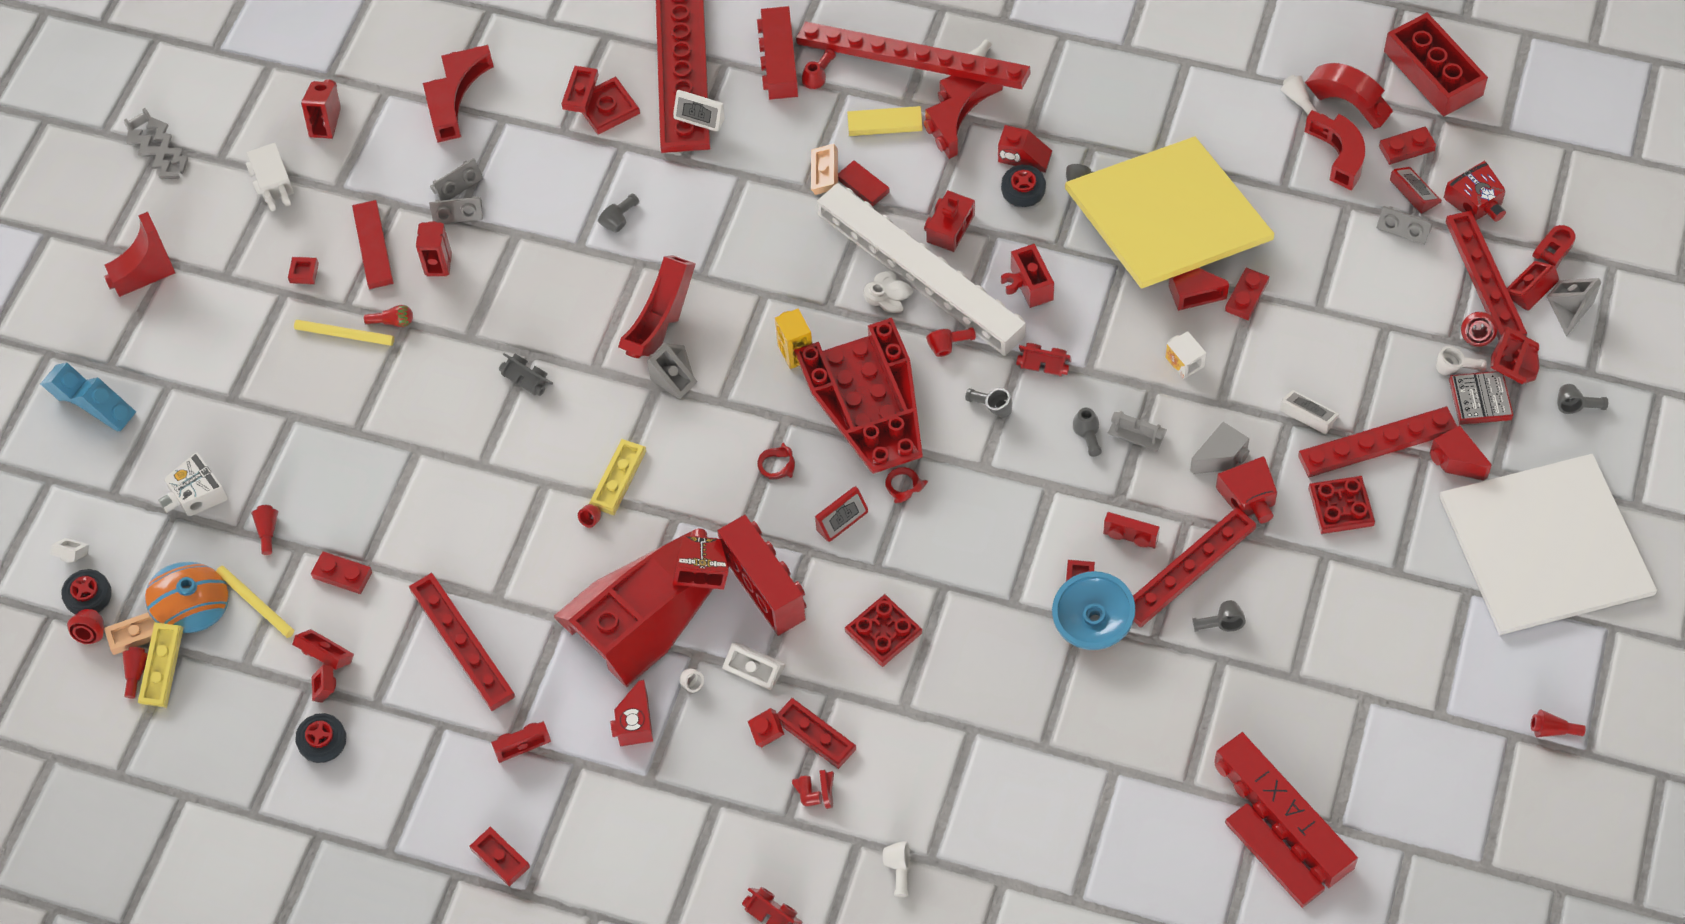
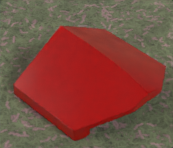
[1491,327,1540,384]

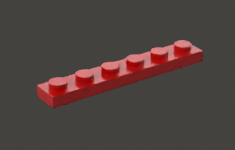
[1445,210,1527,340]
[1298,406,1457,478]
[1133,507,1256,628]
[409,573,515,711]

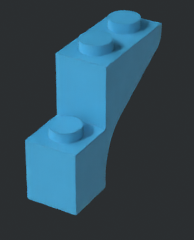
[40,363,136,431]

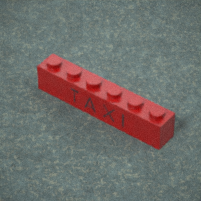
[1214,732,1358,888]

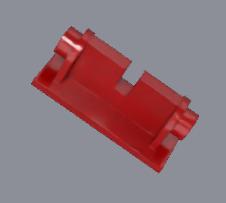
[1016,343,1072,377]
[742,887,803,924]

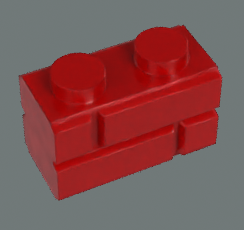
[416,221,452,276]

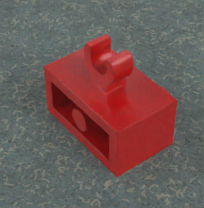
[924,190,975,252]
[1001,243,1054,308]

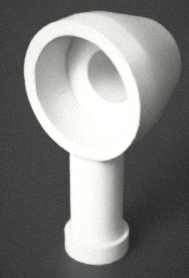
[1436,346,1487,375]
[883,842,911,897]

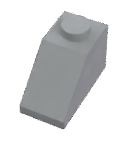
[1190,422,1250,474]

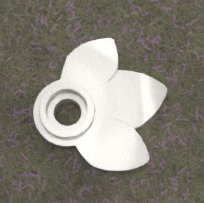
[863,271,913,313]

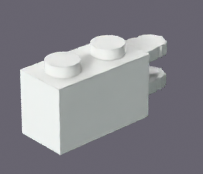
[246,143,294,211]

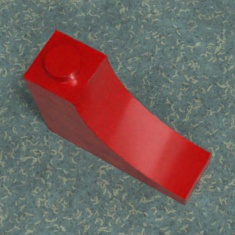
[104,211,175,297]

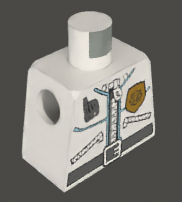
[158,452,228,516]

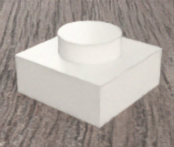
[50,538,89,562]

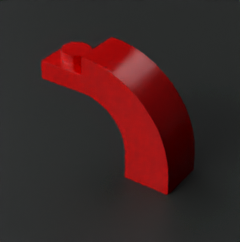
[1305,63,1393,129]
[1304,110,1365,191]

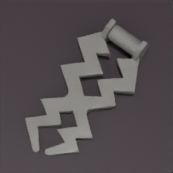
[124,108,188,179]

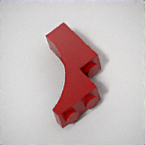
[423,45,494,143]
[924,76,1003,159]
[618,255,696,358]

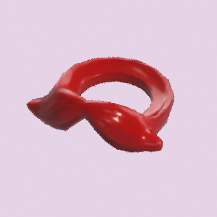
[757,443,795,480]
[885,467,928,504]

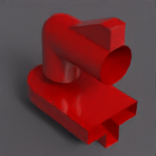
[792,770,834,809]

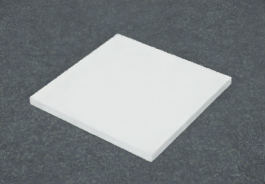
[1439,454,1657,635]

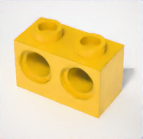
[775,308,812,369]

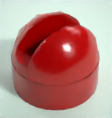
[578,504,601,528]

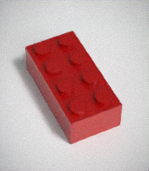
[1384,12,1488,117]
[717,515,807,636]

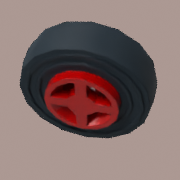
[1001,165,1046,207]
[61,569,111,614]
[295,713,346,763]

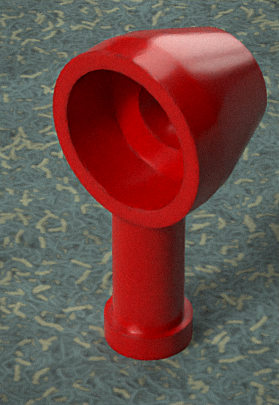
[802,49,836,89]
[926,327,976,357]

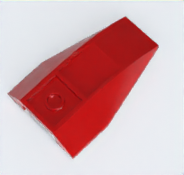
[794,318,923,474]
[554,531,729,687]

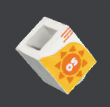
[1165,331,1207,379]

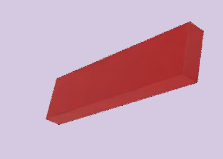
[352,200,394,289]
[1225,803,1325,908]

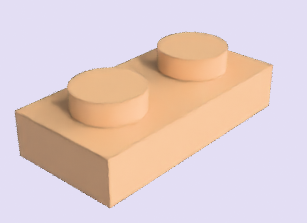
[811,144,838,195]
[104,612,155,655]

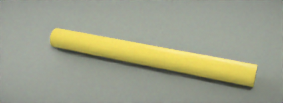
[294,319,394,346]
[216,566,295,638]

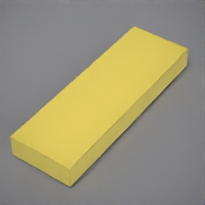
[847,106,922,136]
[589,439,646,515]
[138,622,184,708]

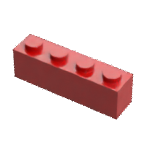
[757,6,798,100]

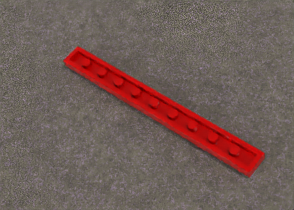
[796,21,1031,90]

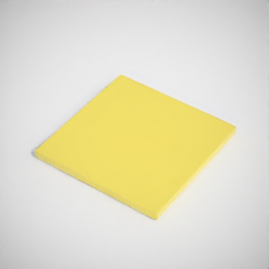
[1065,136,1275,289]

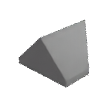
[1547,278,1601,337]
[647,343,697,399]

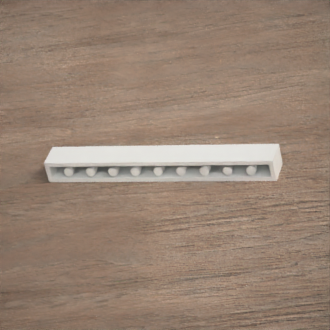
[817,183,1026,356]

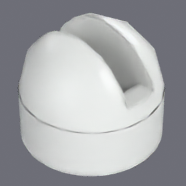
[680,668,704,693]

